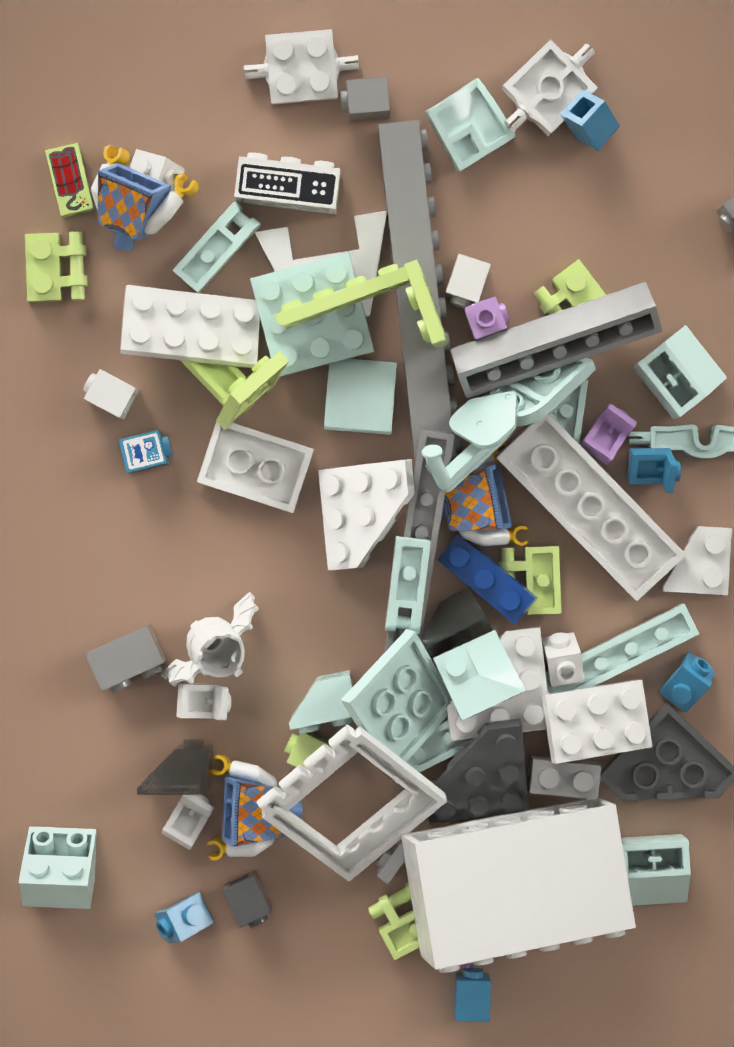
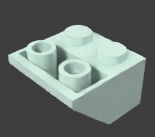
[632,325,727,420]
[289,670,353,734]
[19,827,97,909]
[621,834,691,906]

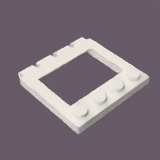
[257,725,447,882]

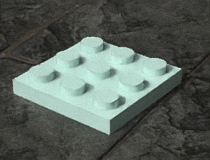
[250,252,375,377]
[341,629,451,762]

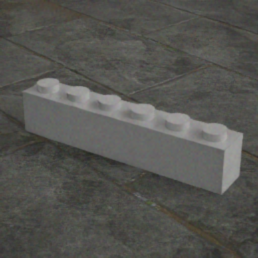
[450,282,663,399]

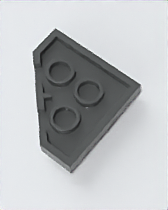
[600,703,734,801]
[429,718,530,824]

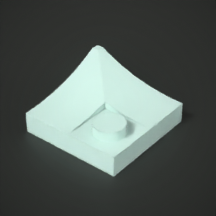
[424,78,516,171]
[433,630,526,722]

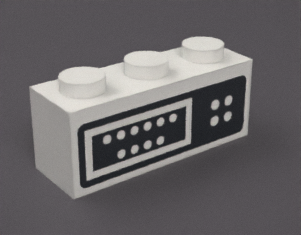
[234,153,341,215]

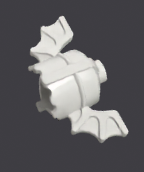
[161,592,259,687]

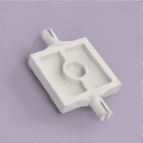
[244,29,359,105]
[502,40,598,137]

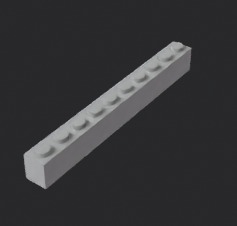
[378,120,461,463]

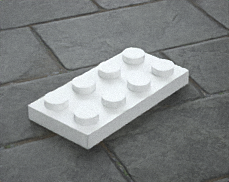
[120,285,260,368]

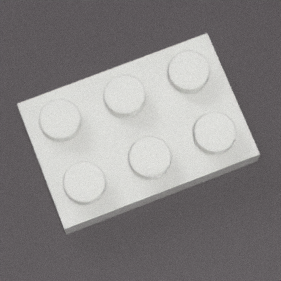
[197,421,314,513]
[542,679,652,764]

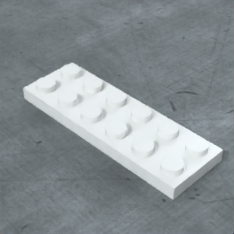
[496,413,686,601]

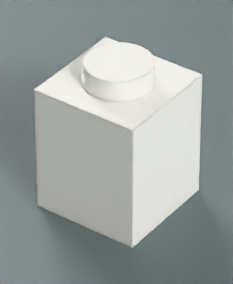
[444,254,491,309]
[83,369,140,420]

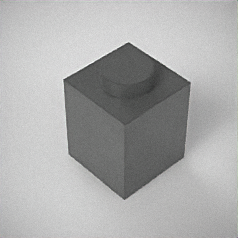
[223,870,272,928]

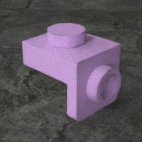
[464,296,510,339]
[580,404,637,465]

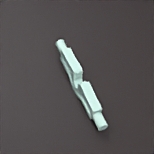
[628,424,734,459]

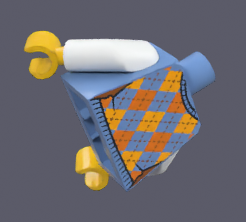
[91,145,199,251]
[441,442,528,546]
[207,755,303,861]

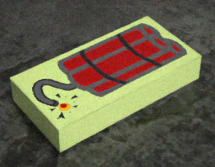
[45,143,95,218]

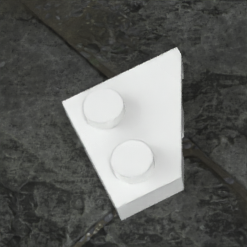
[661,526,732,595]

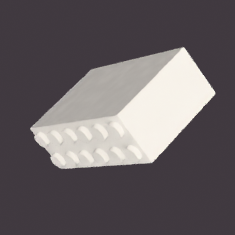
[401,798,636,973]

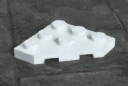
[318,459,415,570]
[446,627,548,741]

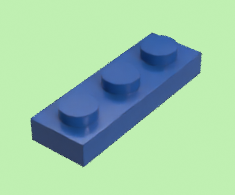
[437,534,538,624]

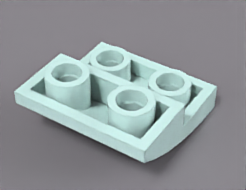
[324,359,397,435]

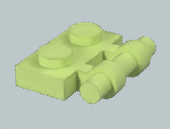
[25,232,88,303]
[533,259,606,315]
[498,546,562,615]
[368,882,419,961]

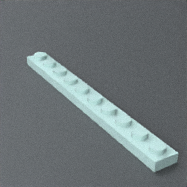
[395,603,699,784]

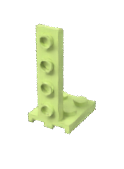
[274,260,448,349]
[180,351,289,430]

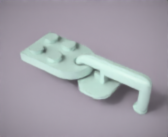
[422,358,596,492]

